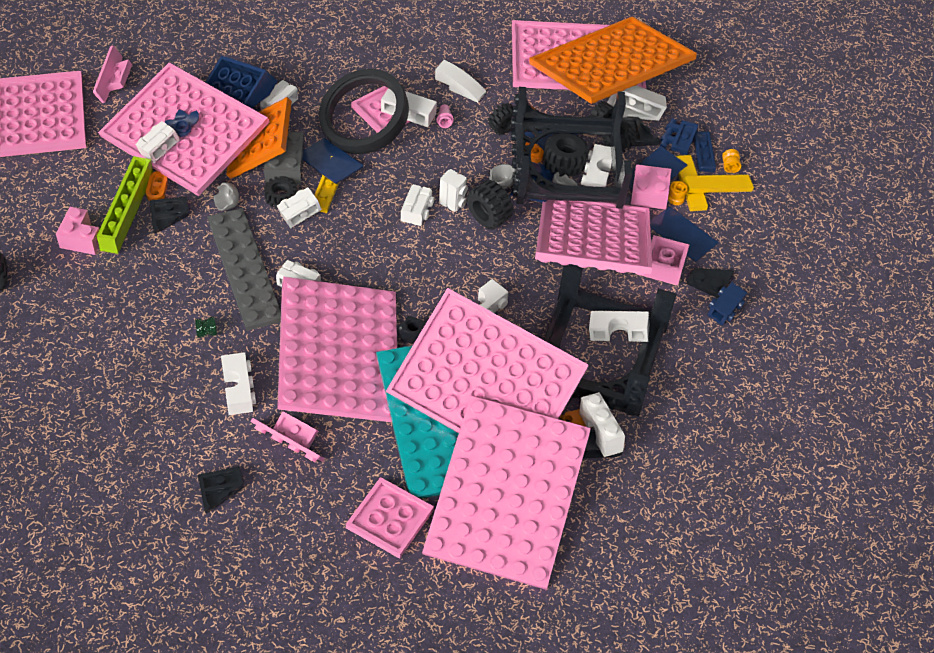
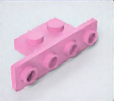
[93,46,132,103]
[251,412,325,463]

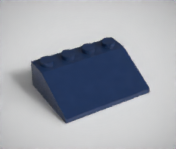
[205,55,278,108]

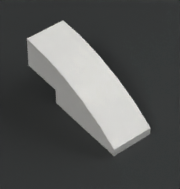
[435,60,486,103]

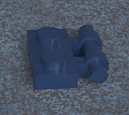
[660,118,699,155]

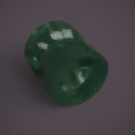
[195,317,217,338]

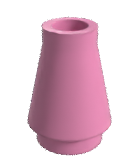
[437,104,454,128]

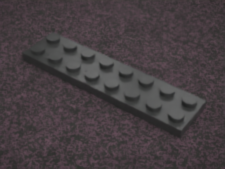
[207,208,281,331]

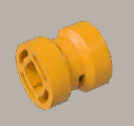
[722,149,741,173]
[668,181,687,205]

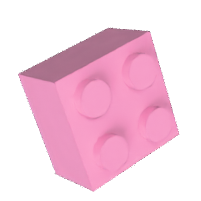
[631,165,671,209]
[642,235,689,286]

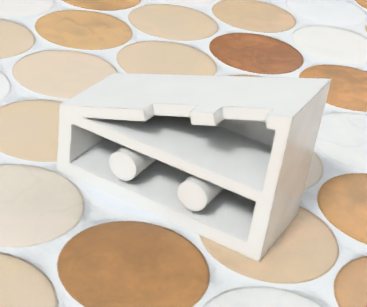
[607,85,667,121]

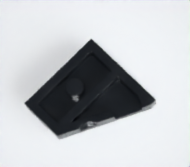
[686,268,734,298]

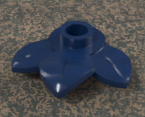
[165,109,199,137]

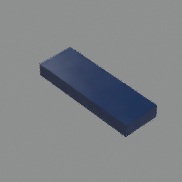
[693,131,716,172]

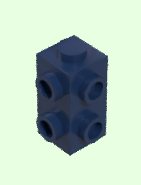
[707,282,747,325]

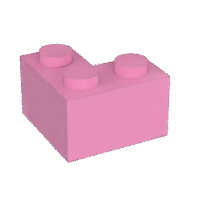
[56,207,99,255]

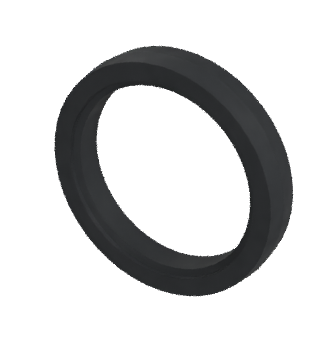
[319,69,409,154]

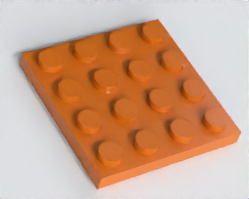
[226,97,292,179]

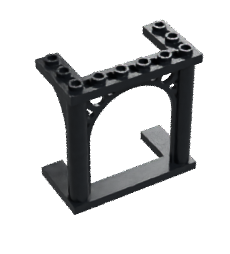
[511,86,632,209]
[543,264,677,417]

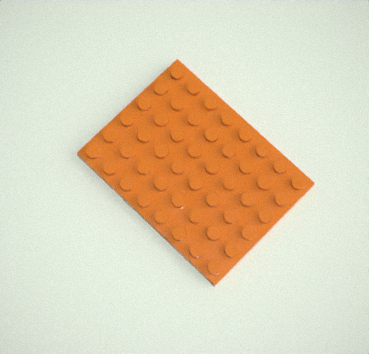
[529,17,697,104]

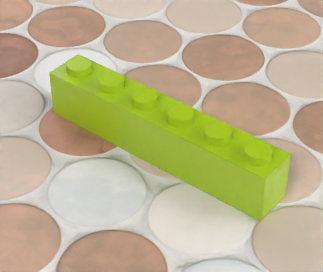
[97,156,153,254]

